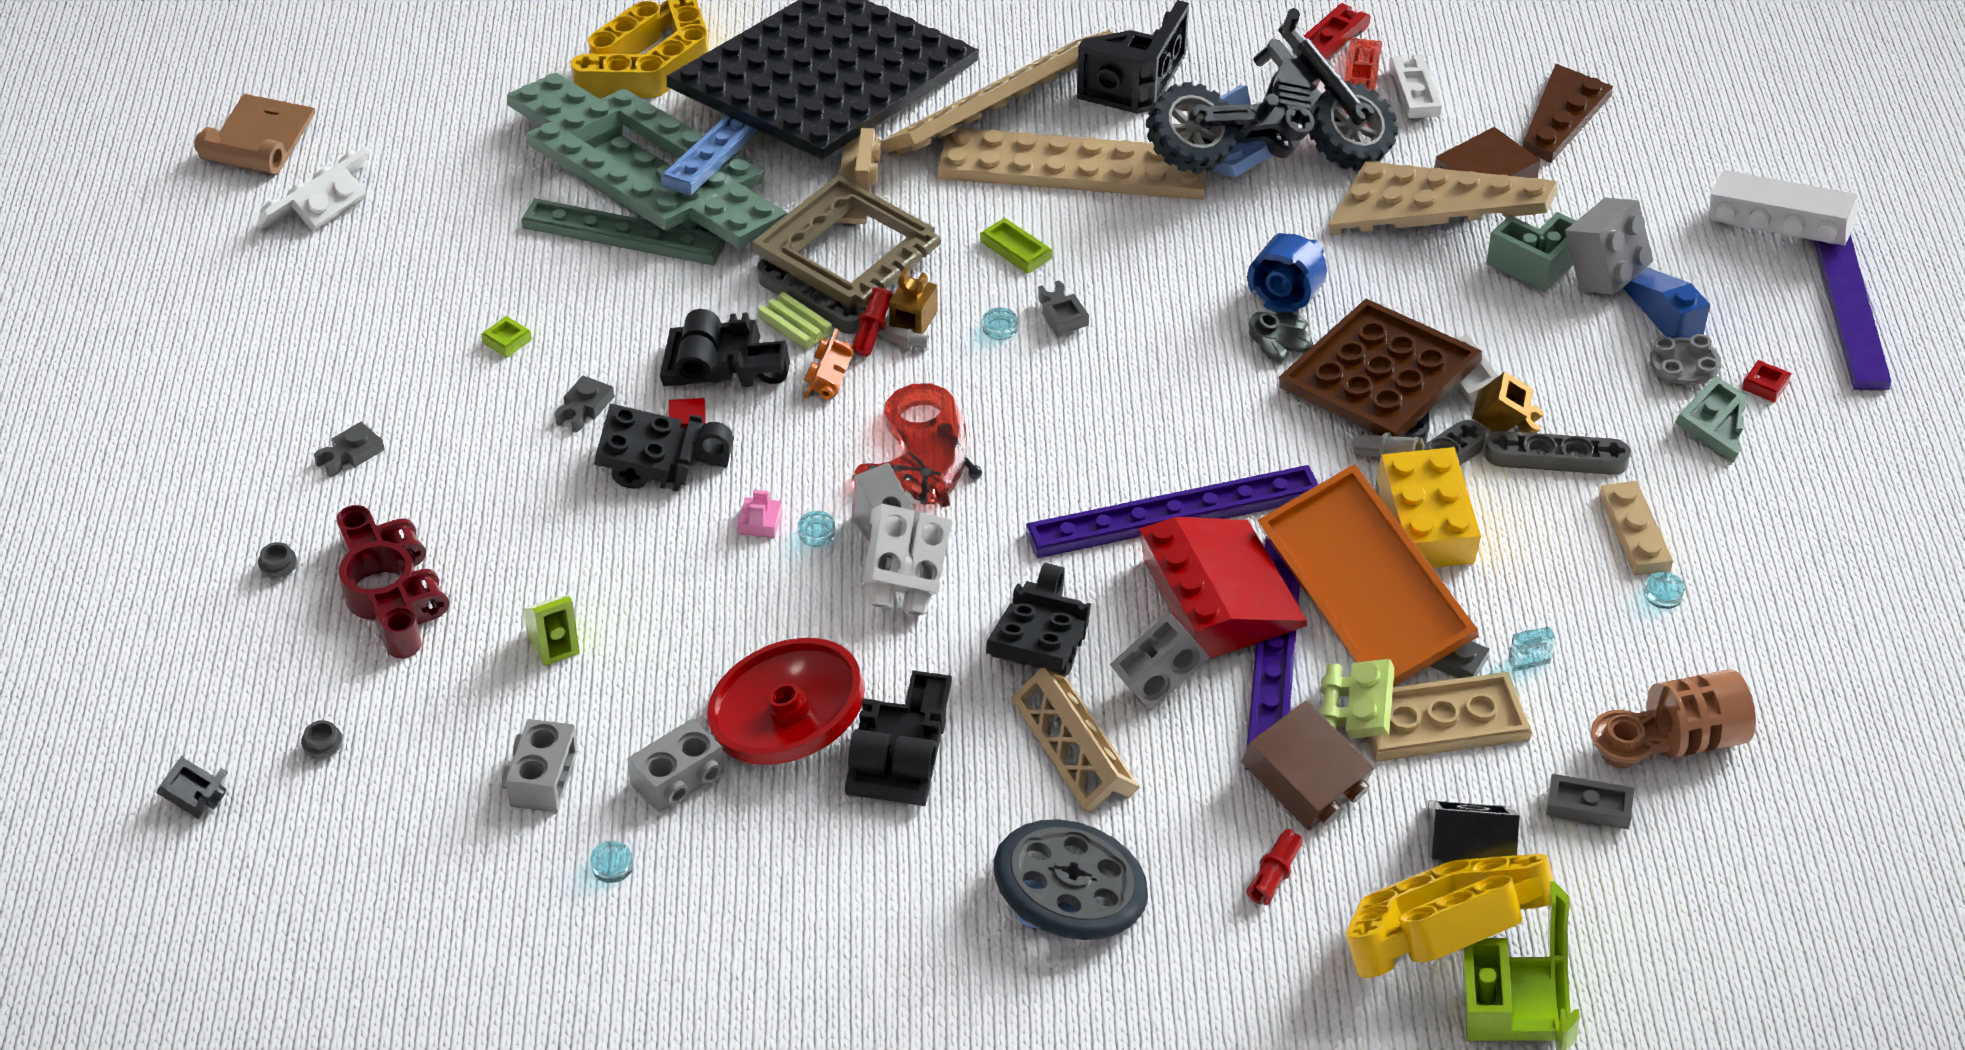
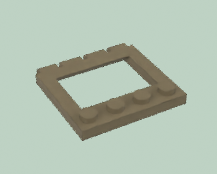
[752,175,941,308]

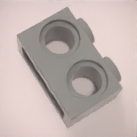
[1109,612,1210,710]
[502,718,579,813]
[627,718,725,813]

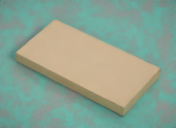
[1367,672,1532,762]

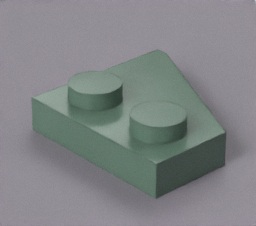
[1675,376,1746,463]

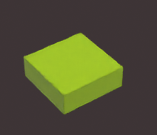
[481,316,532,358]

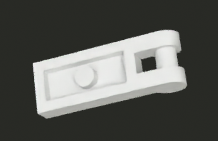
[1389,55,1442,119]

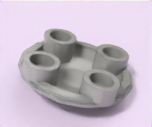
[1650,334,1721,385]

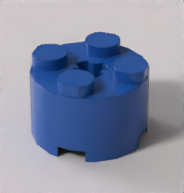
[1246,233,1327,313]

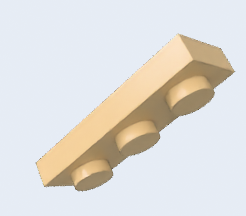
[1599,481,1673,576]

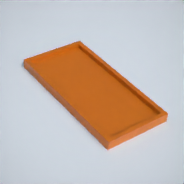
[1257,464,1479,687]

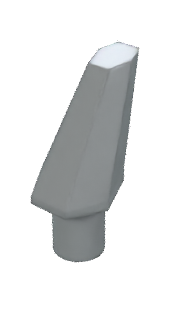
[879,326,929,351]

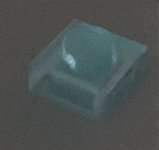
[1508,626,1556,671]

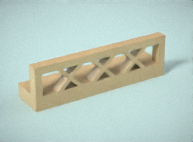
[1011,667,1140,813]

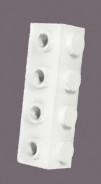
[1710,169,1858,246]

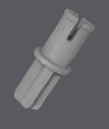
[1351,432,1425,458]

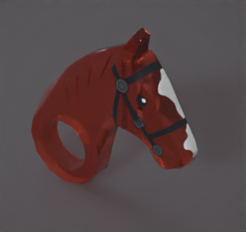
[851,383,968,508]

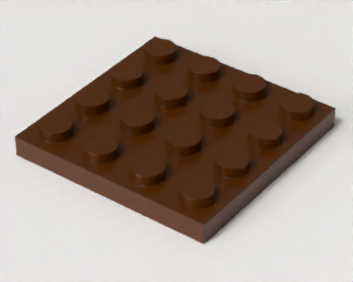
[1279,298,1482,437]

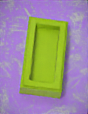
[980,217,1052,274]

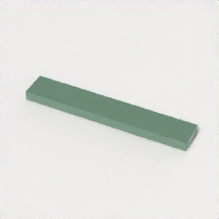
[521,198,725,266]

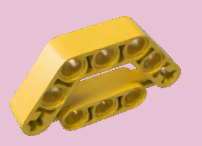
[571,0,709,98]
[1346,854,1554,978]

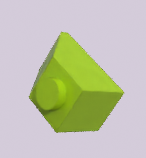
[523,596,580,666]

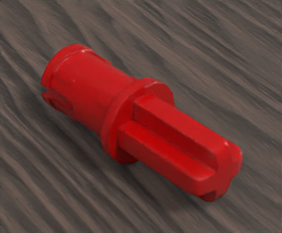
[852,287,893,357]
[1246,829,1303,905]

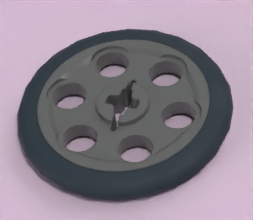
[993,819,1148,940]

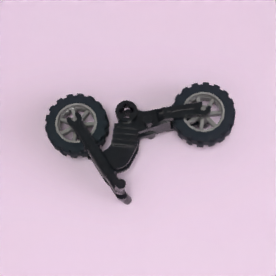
[1146,8,1398,174]

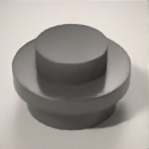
[258,542,297,578]
[301,720,343,758]

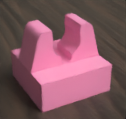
[738,490,782,538]

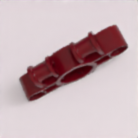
[336,505,450,659]

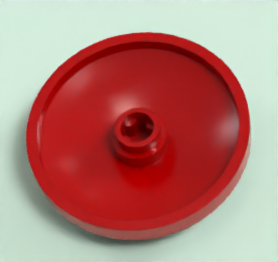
[707,638,865,765]

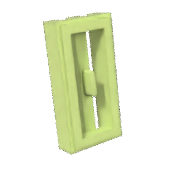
[758,291,832,350]

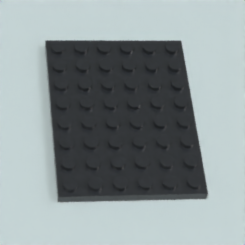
[666,0,979,160]

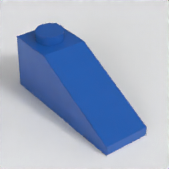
[1623,267,1711,338]

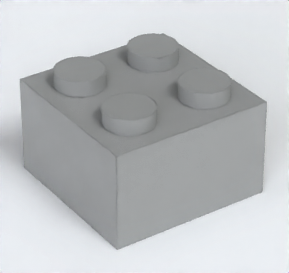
[1565,197,1653,295]

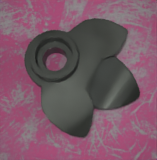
[1248,312,1313,363]

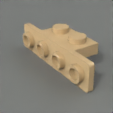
[835,128,881,224]

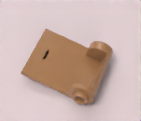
[194,93,316,174]

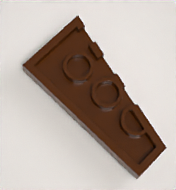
[1523,63,1613,163]

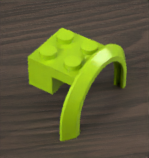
[1462,881,1580,1050]

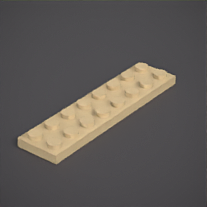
[879,29,1112,155]
[938,127,1207,200]

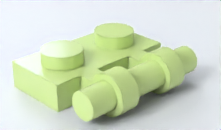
[1318,659,1395,739]

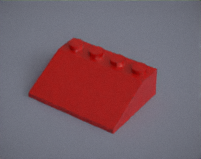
[1139,517,1307,660]

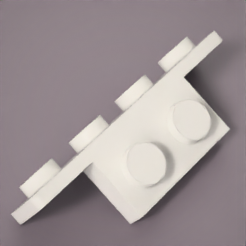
[257,147,370,231]

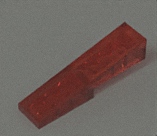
[1342,38,1383,128]

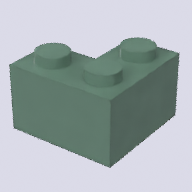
[1486,212,1576,292]

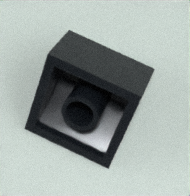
[1428,800,1520,866]

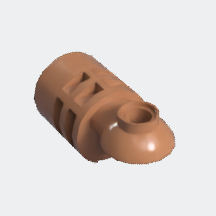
[1591,669,1756,768]

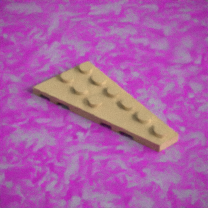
[1328,161,1558,235]

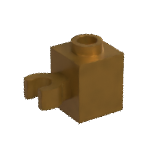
[889,268,938,334]
[1472,372,1544,433]

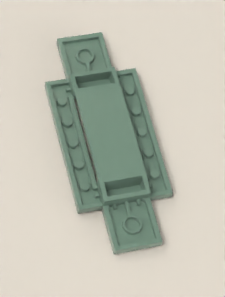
[507,72,788,249]

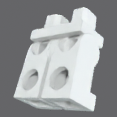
[862,504,952,616]

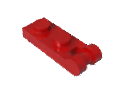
[1304,3,1371,60]

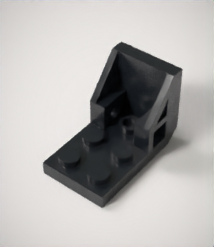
[1077,0,1189,114]

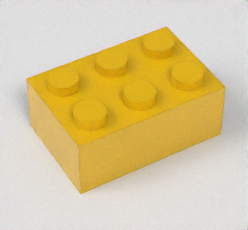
[1376,447,1481,568]

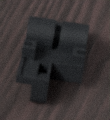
[659,309,790,387]
[594,403,734,492]
[986,563,1091,676]
[845,670,952,806]

